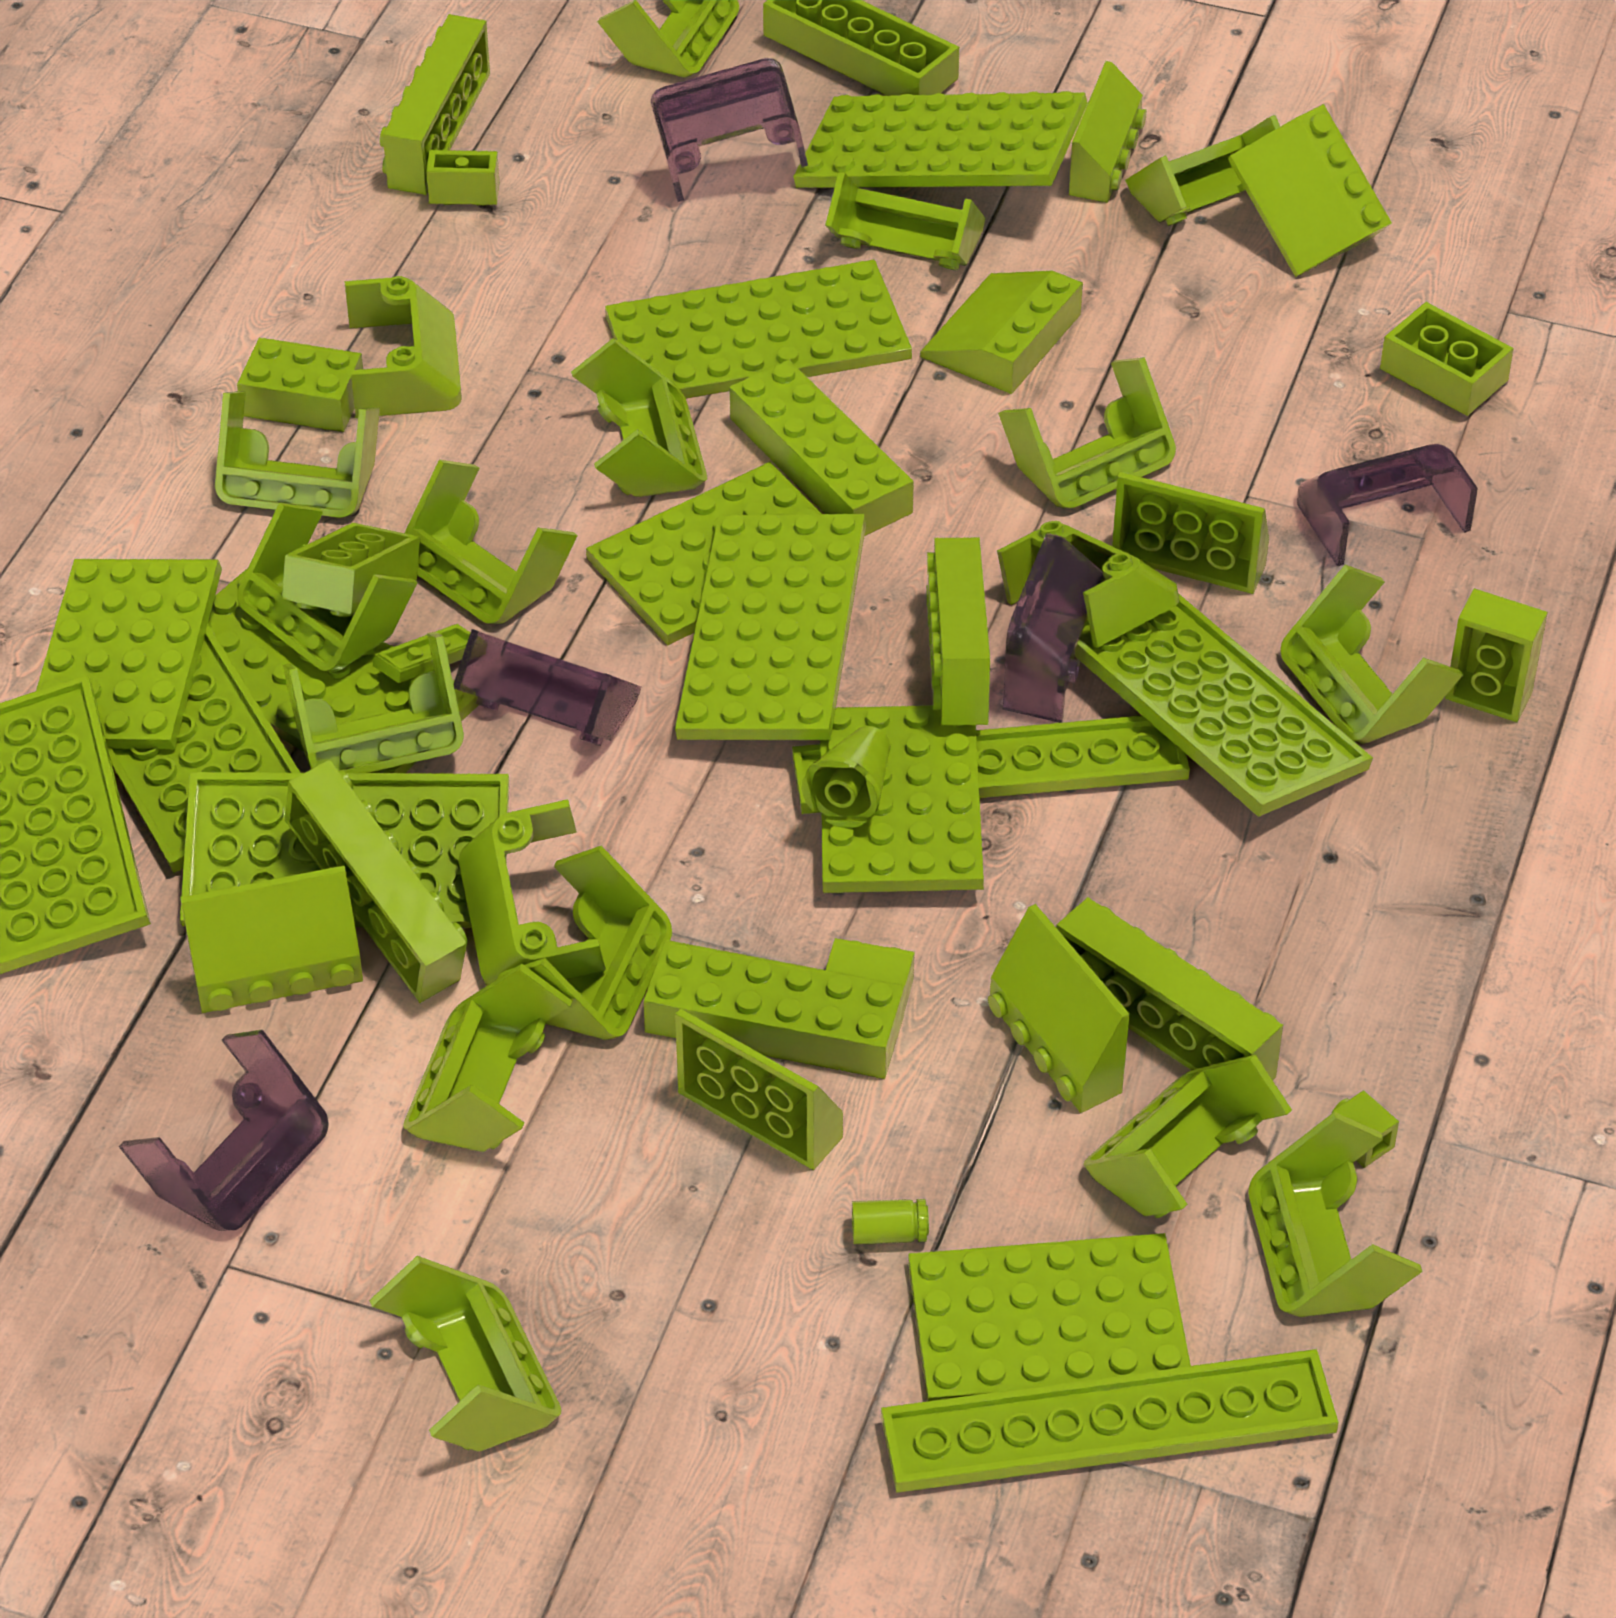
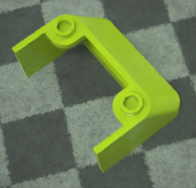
[597,0,739,78]
[1125,115,1280,226]
[825,172,986,270]
[345,276,462,418]
[571,338,707,497]
[998,357,1176,508]
[215,391,380,518]
[404,459,578,624]
[238,502,418,672]
[997,521,1179,648]
[1280,564,1463,744]
[283,632,464,773]
[459,799,606,986]
[497,845,672,1040]
[403,964,573,1152]
[1083,1055,1292,1218]
[1249,1112,1423,1317]
[369,1256,562,1452]

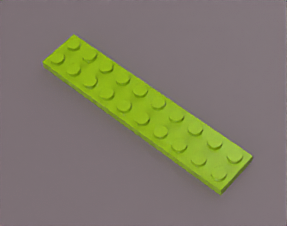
[792,716,1190,814]
[881,1349,1339,1493]

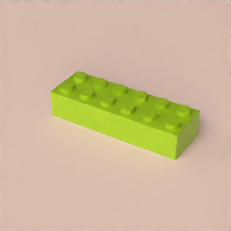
[763,0,959,96]
[380,14,490,195]
[729,359,914,536]
[926,537,990,725]
[285,759,468,1003]
[1056,897,1283,1080]
[644,940,905,1079]

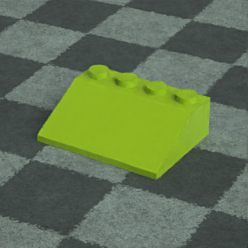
[1228,104,1392,277]
[920,270,1083,394]
[1112,472,1269,594]
[180,865,363,1013]
[988,903,1130,1113]
[675,1008,843,1171]

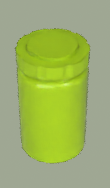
[852,1199,929,1244]

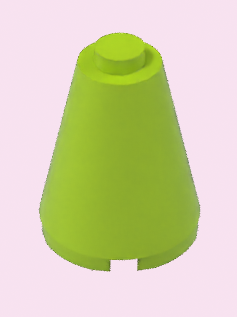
[802,726,890,828]

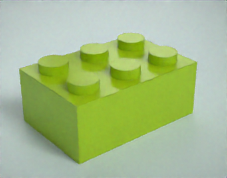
[1380,302,1514,416]
[237,337,363,432]
[1445,588,1548,723]

